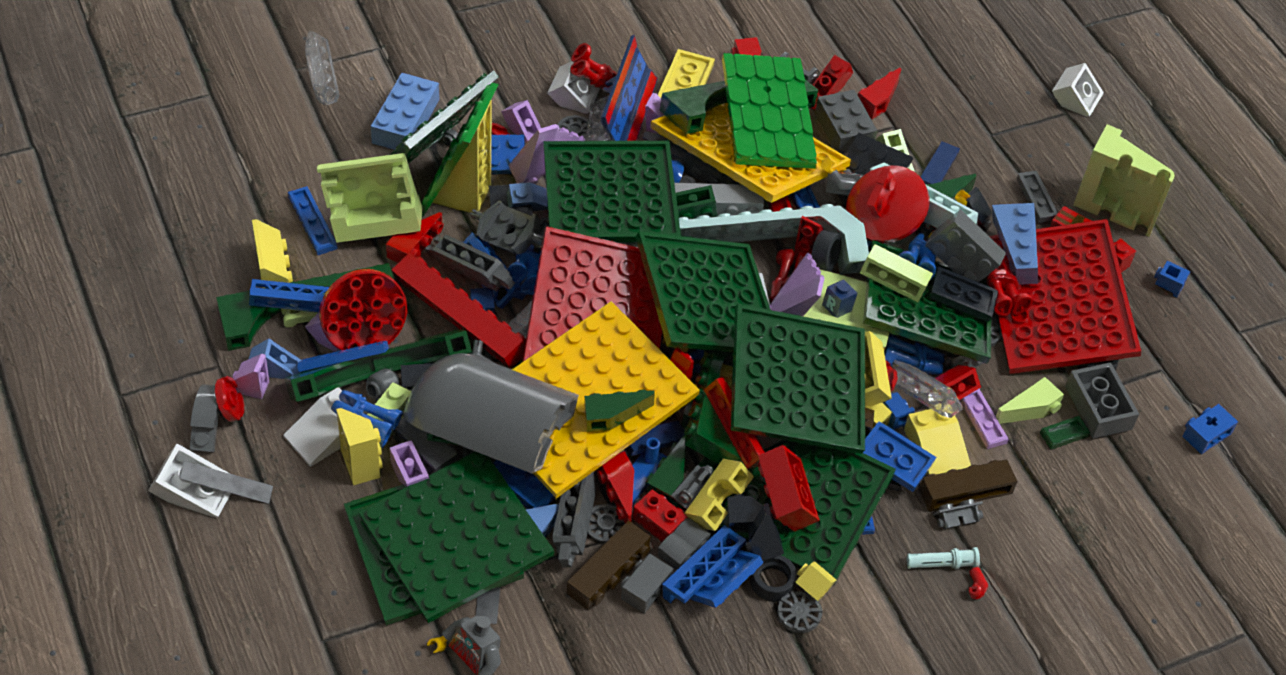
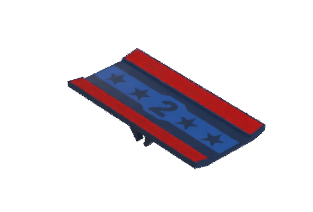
[600,35,658,141]

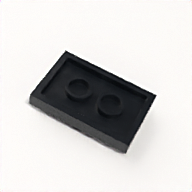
[846,132,913,175]
[929,266,998,322]

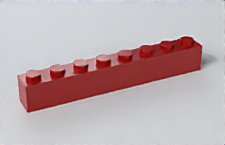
[391,253,526,369]

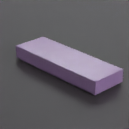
[959,389,1008,449]

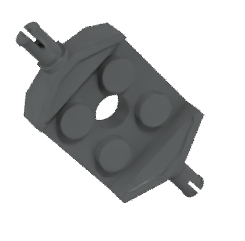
[470,201,543,255]

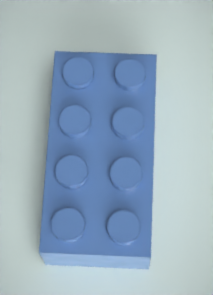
[371,73,439,150]

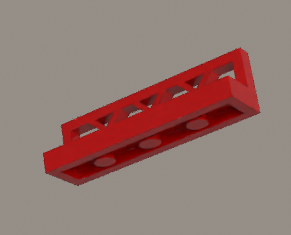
[704,377,765,469]

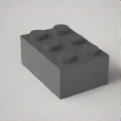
[815,90,877,154]
[926,209,1006,282]
[1065,363,1139,439]

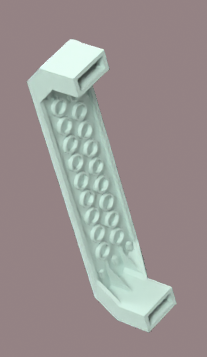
[617,204,869,275]

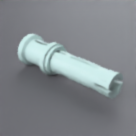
[906,547,980,569]

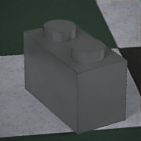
[620,554,673,614]

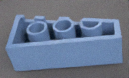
[992,203,1038,284]

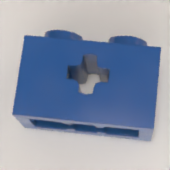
[1182,404,1238,455]

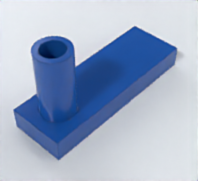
[632,437,667,506]

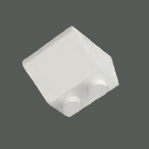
[547,61,600,113]
[1052,63,1103,117]

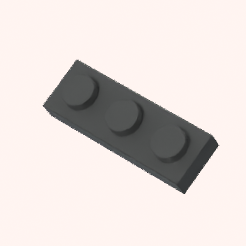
[1016,171,1058,223]

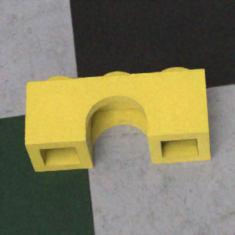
[685,459,754,531]

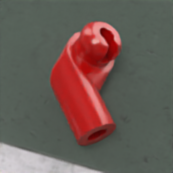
[969,567,988,599]

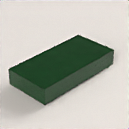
[1040,416,1091,450]

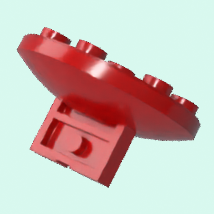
[846,165,930,243]
[319,269,407,350]

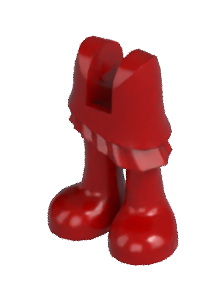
[570,43,617,90]
[770,249,806,303]
[986,262,1033,316]

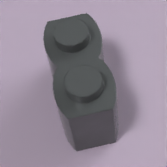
[657,517,710,571]

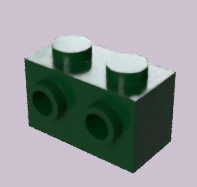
[676,185,718,220]

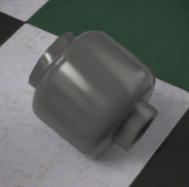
[366,368,400,401]

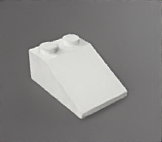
[283,387,342,467]
[148,444,231,518]

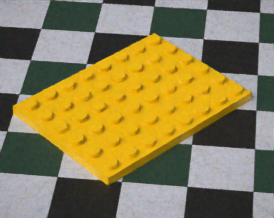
[650,103,851,203]
[512,301,700,499]

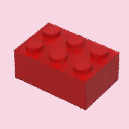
[758,445,820,531]

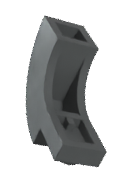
[190,384,221,452]

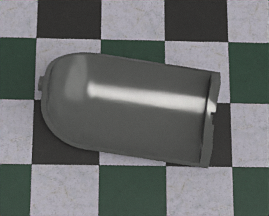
[403,353,579,473]

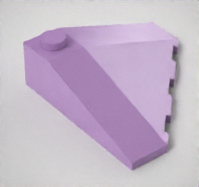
[508,124,585,184]
[769,253,825,316]

